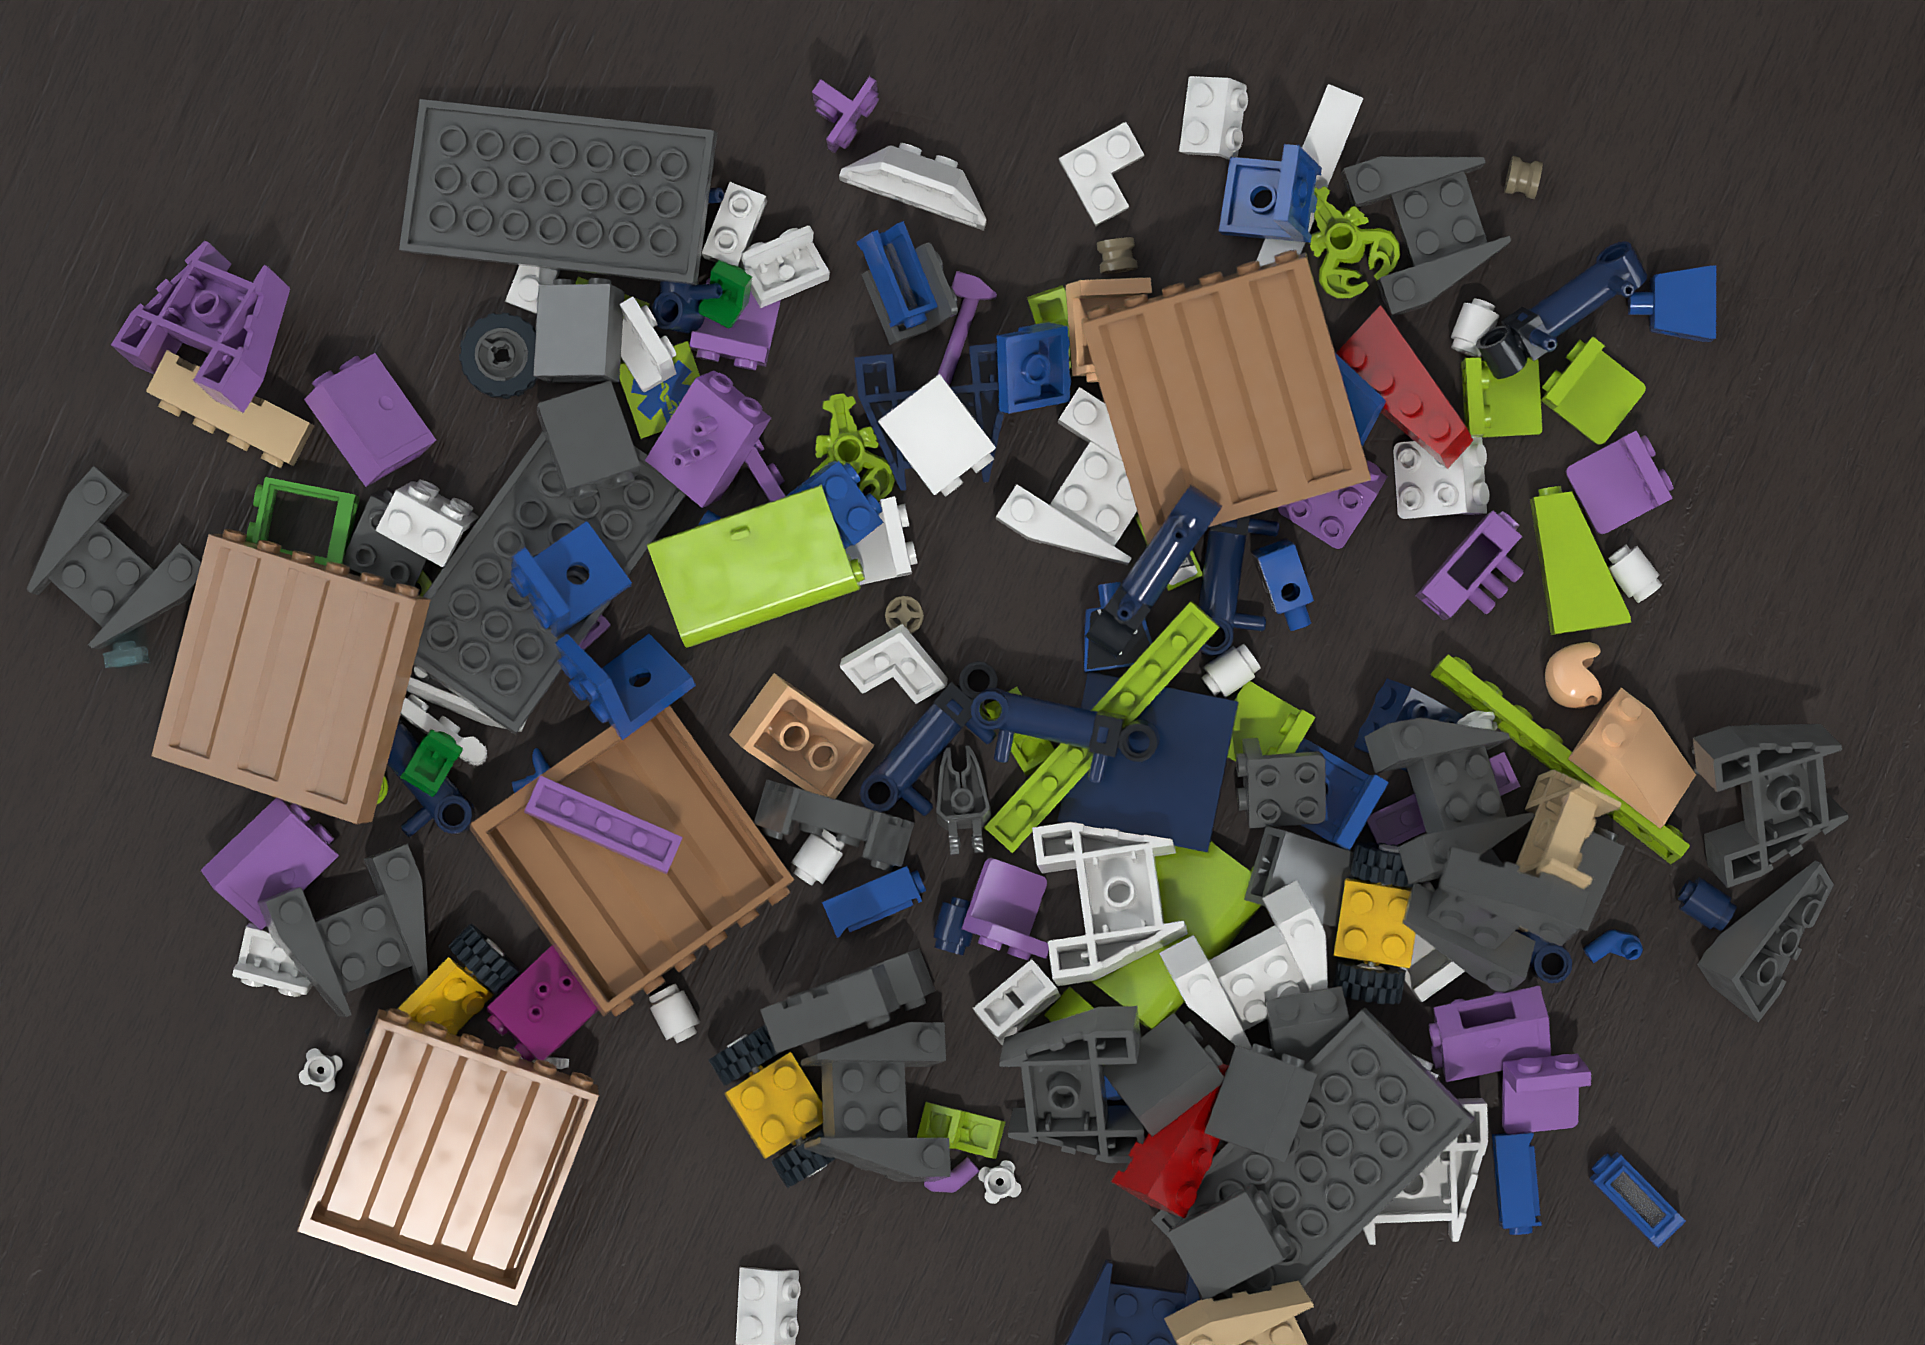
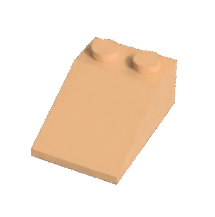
[729,673,874,799]
[1568,688,1696,829]

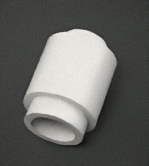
[1451,298,1500,358]
[1608,544,1662,603]
[1201,644,1261,698]
[791,829,845,886]
[649,983,701,1043]

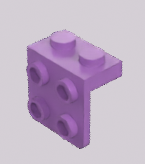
[689,278,781,370]
[1566,430,1674,534]
[1278,460,1388,549]
[962,858,1049,961]
[1502,1054,1591,1134]

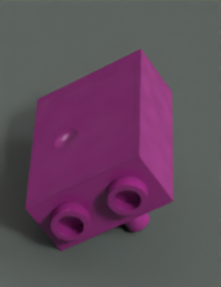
[486,946,598,1062]

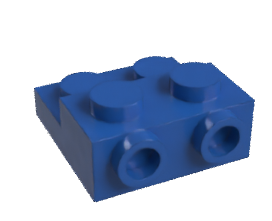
[997,322,1071,414]
[785,461,884,549]

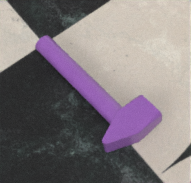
[937,271,997,387]

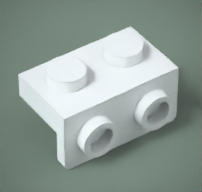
[1179,76,1248,160]
[740,226,830,308]
[620,297,677,392]
[232,923,313,997]
[736,1267,801,1345]

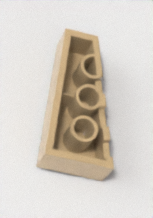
[146,350,314,468]

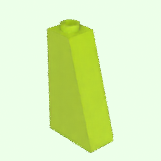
[1530,486,1631,635]

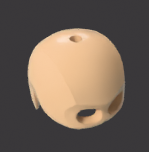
[1545,642,1602,708]

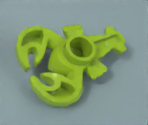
[1309,186,1400,299]
[809,393,895,501]

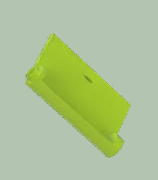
[647,485,865,648]
[1090,842,1261,1031]

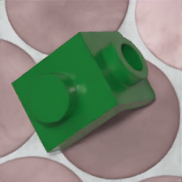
[698,260,752,328]
[400,729,463,797]

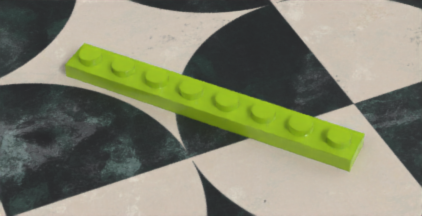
[984,600,1220,853]
[1430,654,1690,865]

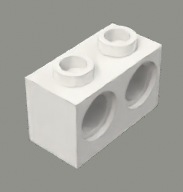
[702,182,767,267]
[973,959,1061,1045]

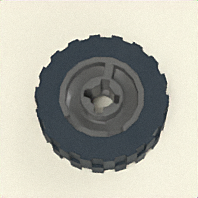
[459,312,538,399]

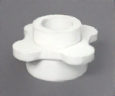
[1457,711,1498,731]
[299,1048,343,1092]
[978,1160,1021,1204]

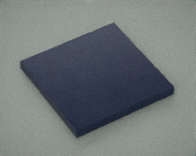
[1058,672,1239,853]

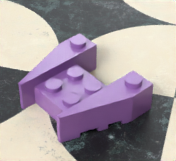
[111,241,290,413]

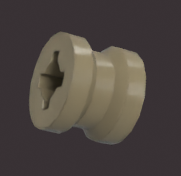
[1504,156,1543,199]
[1097,237,1138,274]
[885,596,924,634]

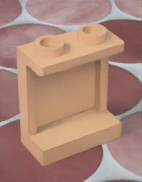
[1066,278,1152,383]

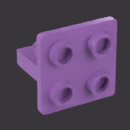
[812,77,879,153]

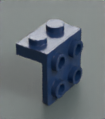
[1353,678,1464,773]

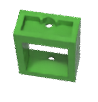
[246,477,360,566]

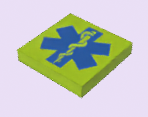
[619,341,700,439]

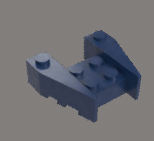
[854,343,1004,490]
[1064,1259,1200,1345]

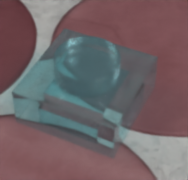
[103,641,149,669]

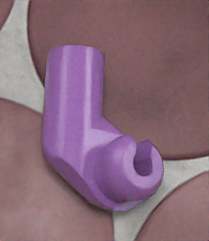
[924,1157,980,1193]

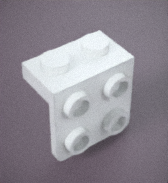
[1393,437,1489,519]
[375,480,479,567]
[845,497,918,585]

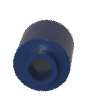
[1677,877,1737,931]
[933,896,974,955]

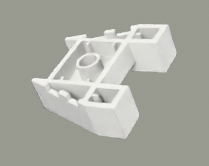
[996,387,1137,565]
[1032,822,1188,986]
[1159,880,1328,1050]
[1363,1098,1488,1245]

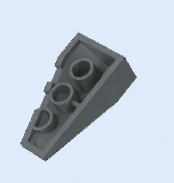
[1697,861,1834,1023]

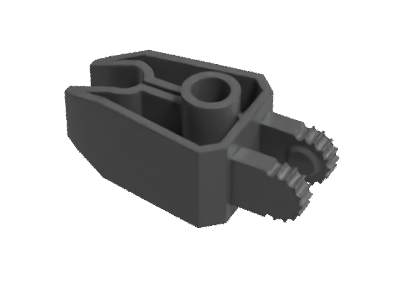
[936,746,991,855]

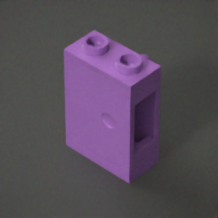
[304,353,436,487]
[645,371,771,508]
[1415,511,1523,620]
[201,798,339,930]
[1428,986,1551,1082]

